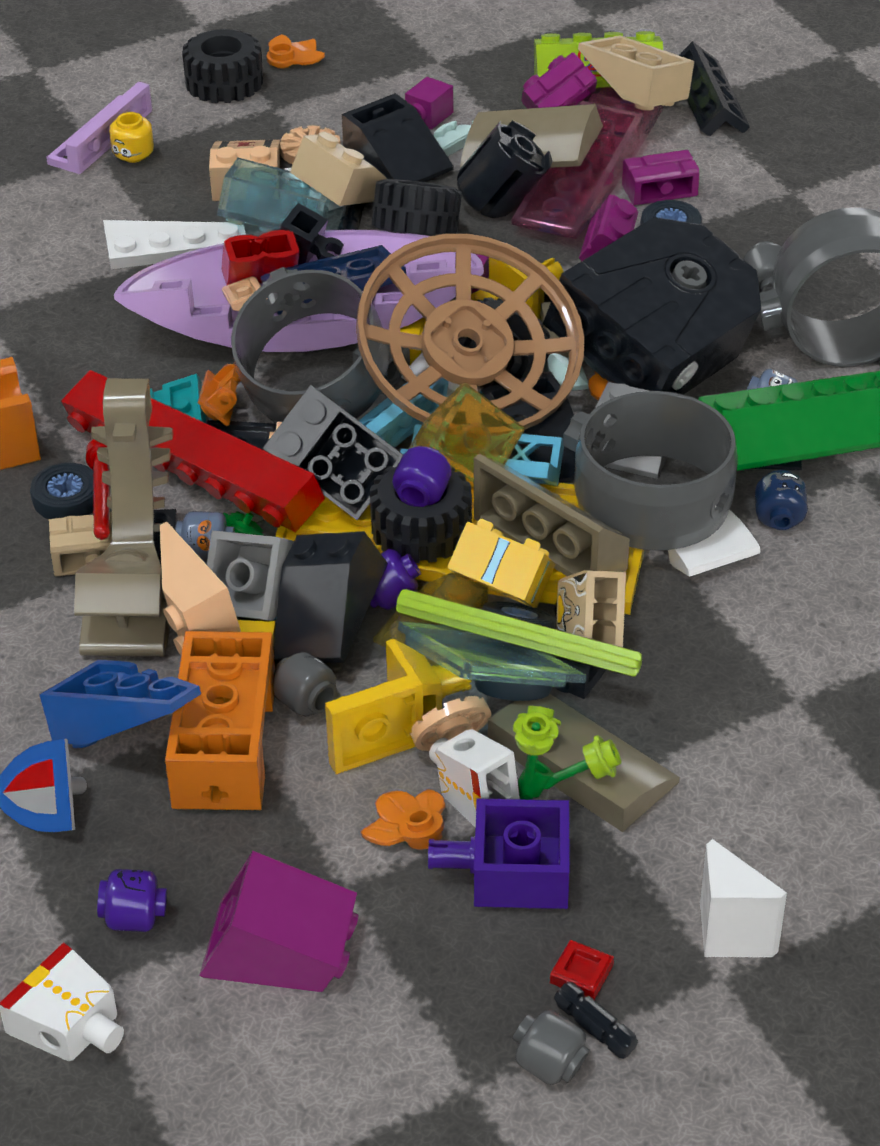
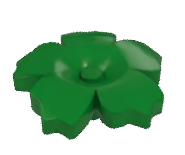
[223,511,264,536]

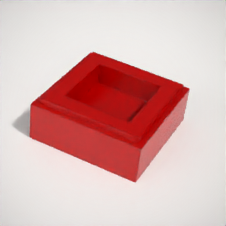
[550,939,614,1000]

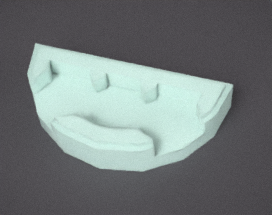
[434,121,473,156]

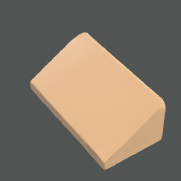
[222,276,268,311]

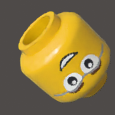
[109,112,154,163]

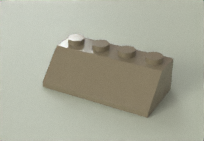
[474,454,630,576]

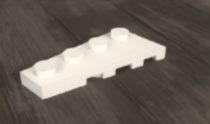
[103,220,246,269]

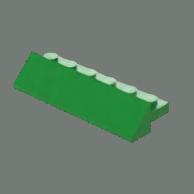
[698,371,880,471]

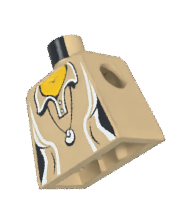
[554,570,626,647]

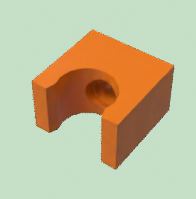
[0,357,41,470]

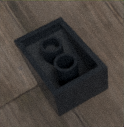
[273,531,388,664]

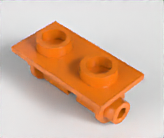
[198,364,241,426]

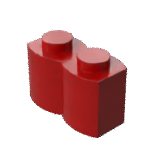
[221,230,299,286]

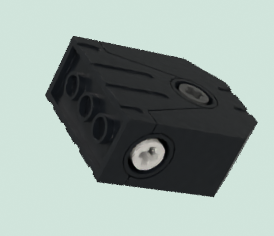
[543,217,761,395]

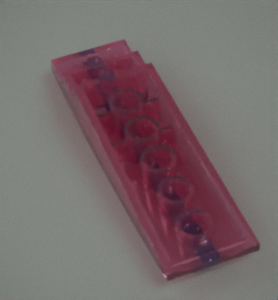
[511,87,664,239]

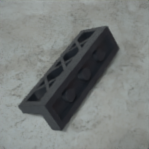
[679,41,750,136]

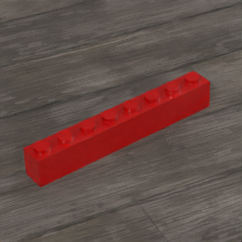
[61,370,325,533]

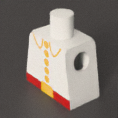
[429,729,520,827]
[0,943,124,1061]

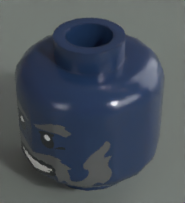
[755,470,808,530]

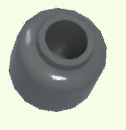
[743,241,782,292]
[273,652,337,717]
[512,1010,590,1085]

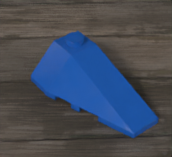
[39,660,201,748]

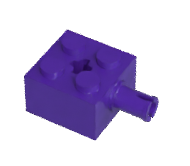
[428,798,569,909]

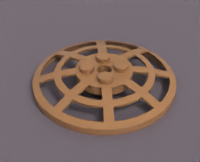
[356,234,584,437]

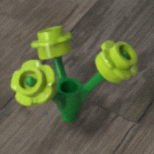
[513,706,621,800]

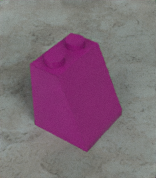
[199,851,359,992]

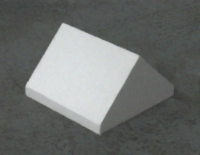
[700,839,787,957]

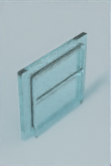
[397,621,587,687]

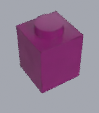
[405,77,453,130]

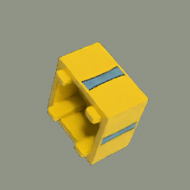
[447,519,556,608]

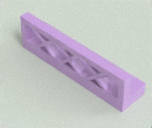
[46,81,152,174]

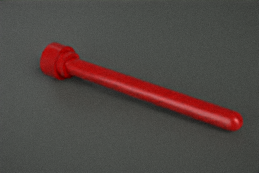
[86,439,110,540]

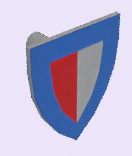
[0,739,87,832]

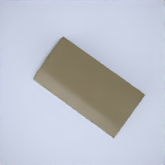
[460,104,603,168]
[488,694,680,832]

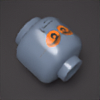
[176,511,235,564]

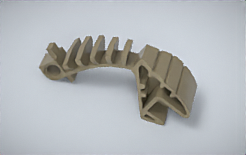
[74,378,173,657]

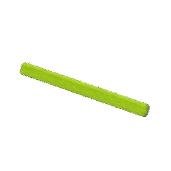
[396,589,642,677]

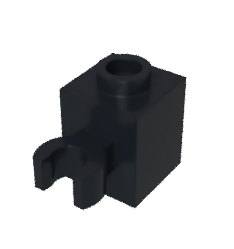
[279,203,344,265]

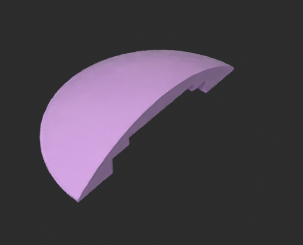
[114,230,484,352]

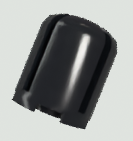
[457,120,553,218]

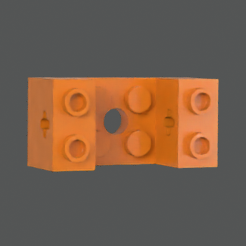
[165,631,275,810]

